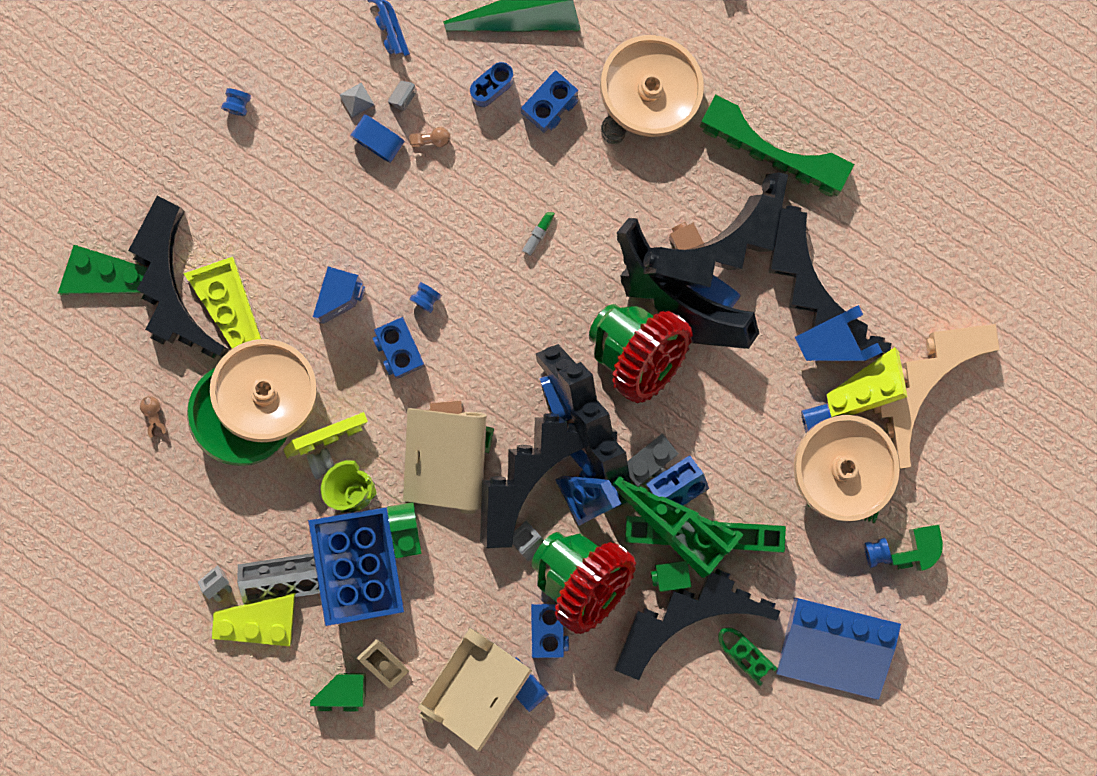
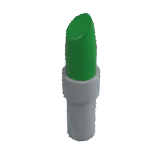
[522,212,555,256]

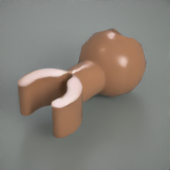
[409,127,451,148]
[140,396,167,438]

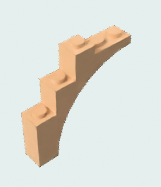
[873,324,1000,469]

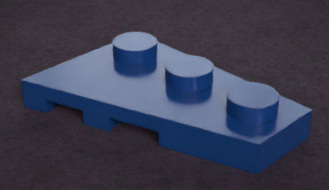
[555,476,621,526]

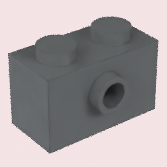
[627,433,679,487]

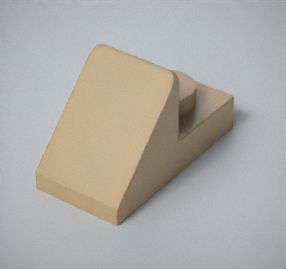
[357,639,409,689]

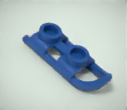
[367,0,410,56]

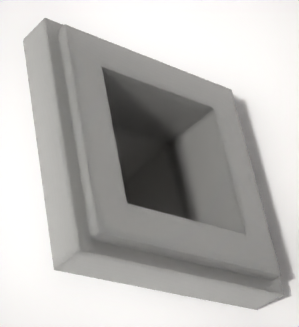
[339,82,374,117]

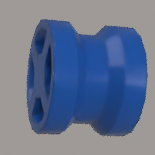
[221,88,252,116]
[409,282,442,313]
[864,538,892,568]

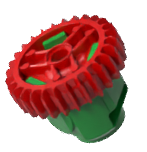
[589,304,692,403]
[531,532,636,634]

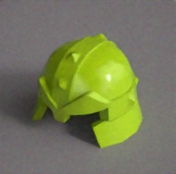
[321,460,377,513]

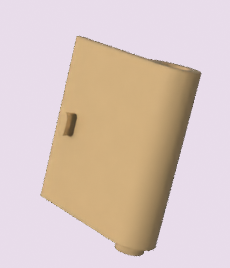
[403,408,487,514]
[417,628,532,752]

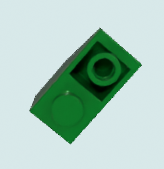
[310,673,366,712]

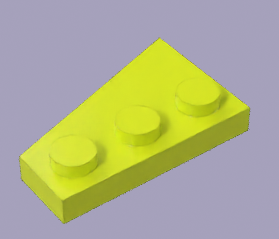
[827,347,907,417]
[283,412,368,459]
[212,593,296,646]

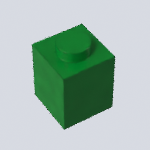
[651,561,691,592]

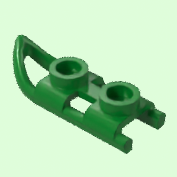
[718,627,777,686]

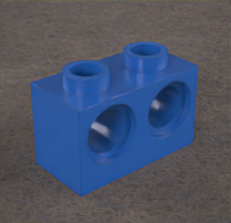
[521,70,579,133]
[373,317,425,379]
[646,455,709,506]
[531,604,569,658]

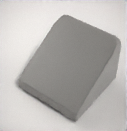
[388,81,417,112]
[512,520,544,561]

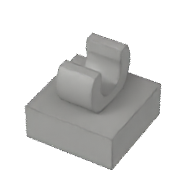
[198,565,232,602]

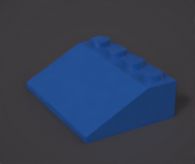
[308,507,404,626]
[776,597,901,700]

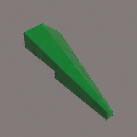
[443,0,581,32]
[612,477,743,578]

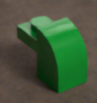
[387,502,422,558]
[889,524,943,571]

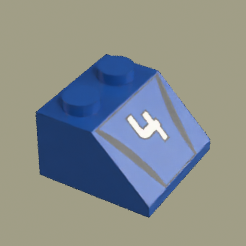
[313,266,365,324]

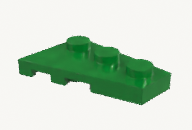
[58,245,148,295]

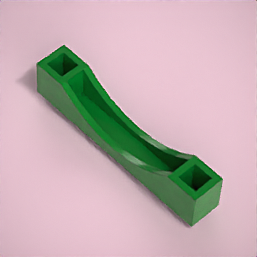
[700,94,855,196]
[625,516,786,552]

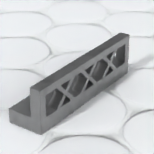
[237,553,320,605]

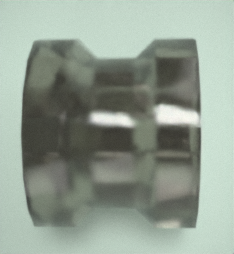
[601,116,627,144]

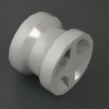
[307,448,334,480]

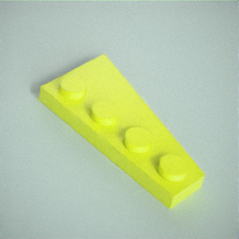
[183,257,262,349]

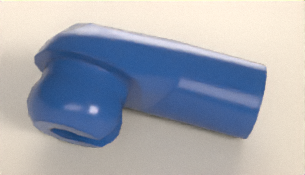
[570,449,594,478]

